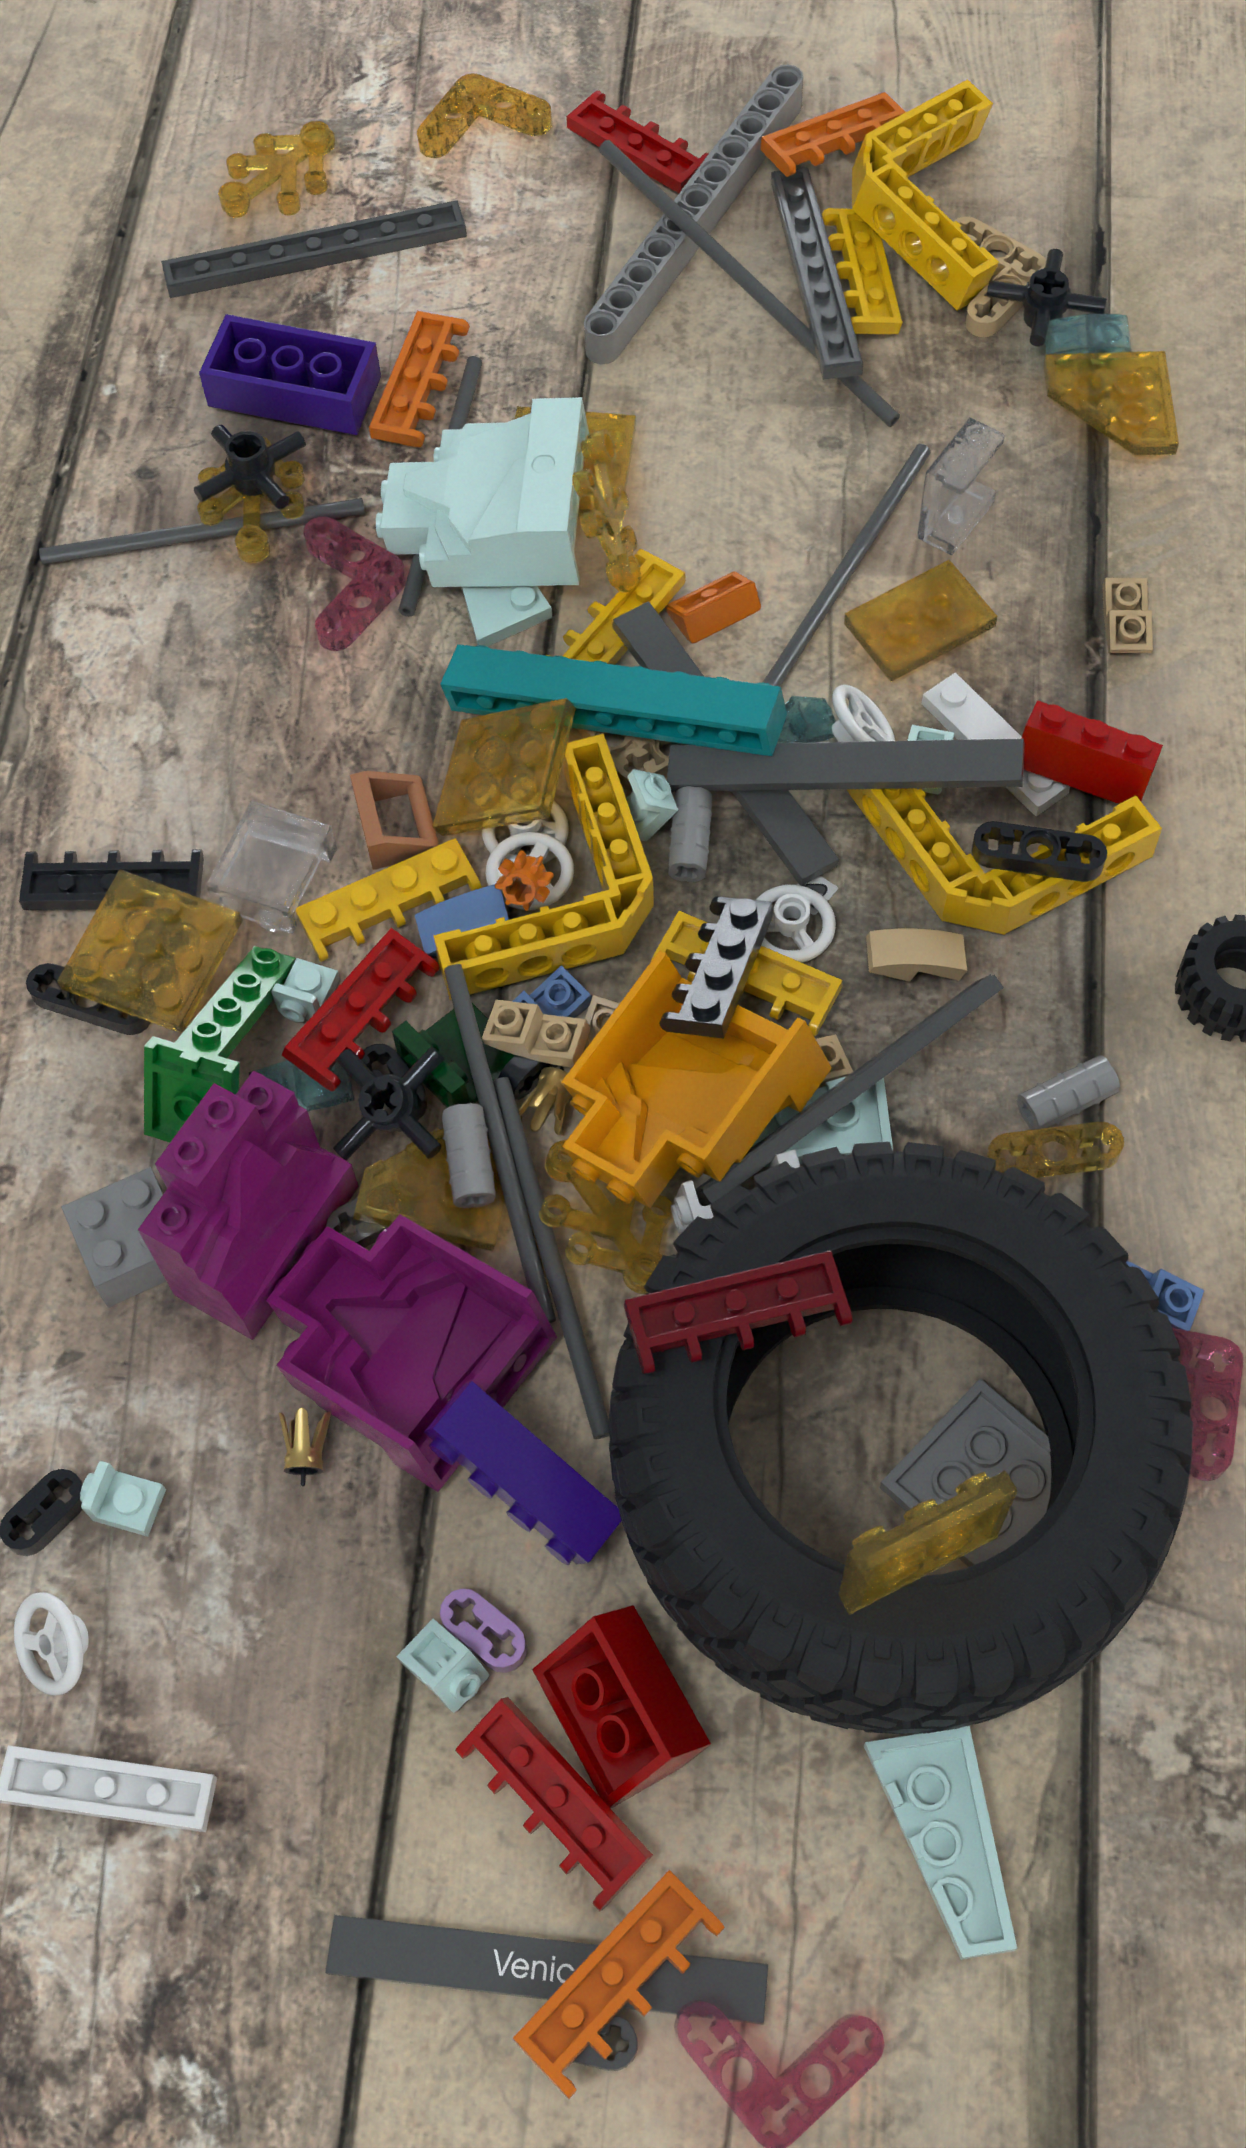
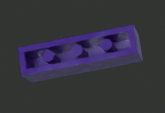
[424,1381,622,1565]

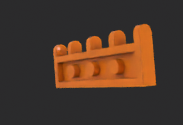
[760,92,906,177]
[369,311,470,447]
[513,1870,725,2099]

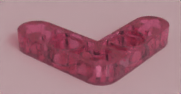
[303,517,406,651]
[1172,1328,1243,1481]
[674,2000,884,2148]

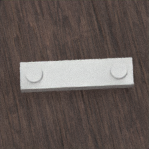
[922,672,1070,817]
[0,1745,217,1832]

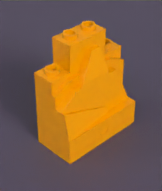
[561,950,832,1208]

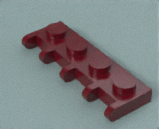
[624,1251,852,1374]

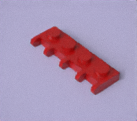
[566,90,708,193]
[281,928,440,1091]
[455,1697,653,1912]

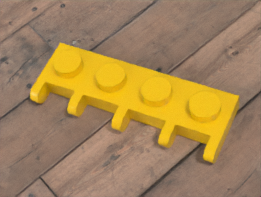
[821,208,902,334]
[546,549,685,665]
[295,838,482,962]
[651,911,843,1036]

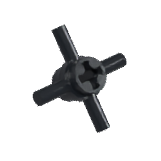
[987,249,1107,347]
[194,425,306,509]
[333,1046,445,1160]

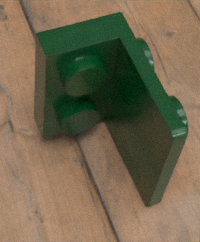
[392,1003,515,1108]

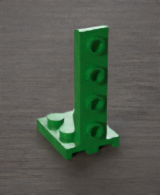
[144,946,296,1143]

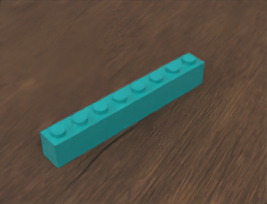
[440,644,787,756]

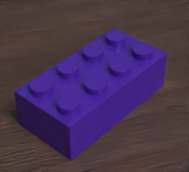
[199,314,381,435]

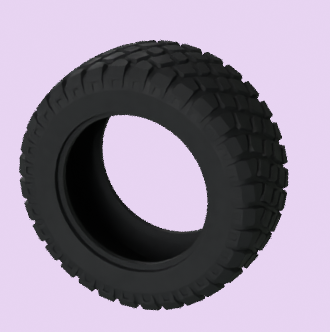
[608,1142,1193,1734]

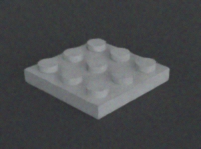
[880,1379,1051,1567]

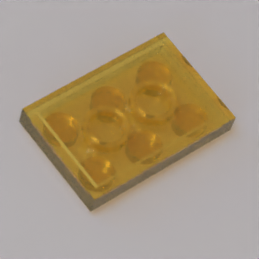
[844,559,997,681]

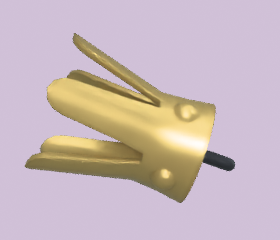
[518,1066,571,1135]
[279,1407,331,1486]

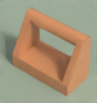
[350,771,439,870]

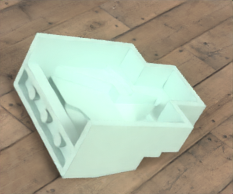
[376,397,593,587]

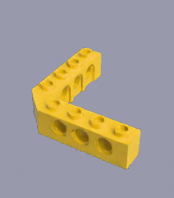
[852,79,999,311]
[433,733,654,1000]
[847,788,1162,935]

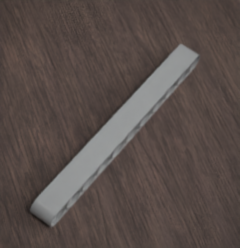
[584,64,803,365]

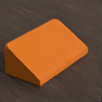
[665,571,761,643]

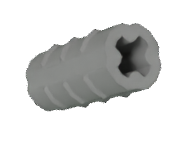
[668,786,713,882]
[1017,1055,1120,1133]
[442,1103,496,1208]

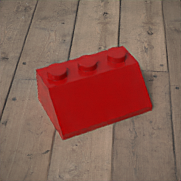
[1021,700,1163,804]
[532,1605,711,1808]

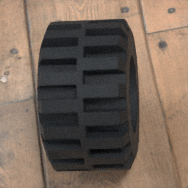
[1175,914,1246,1042]

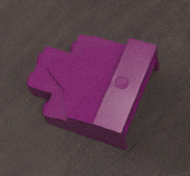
[138,1070,359,1340]
[266,1214,557,1492]

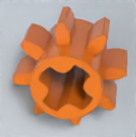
[494,850,554,911]

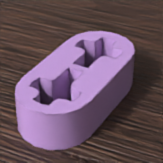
[440,1589,527,1673]

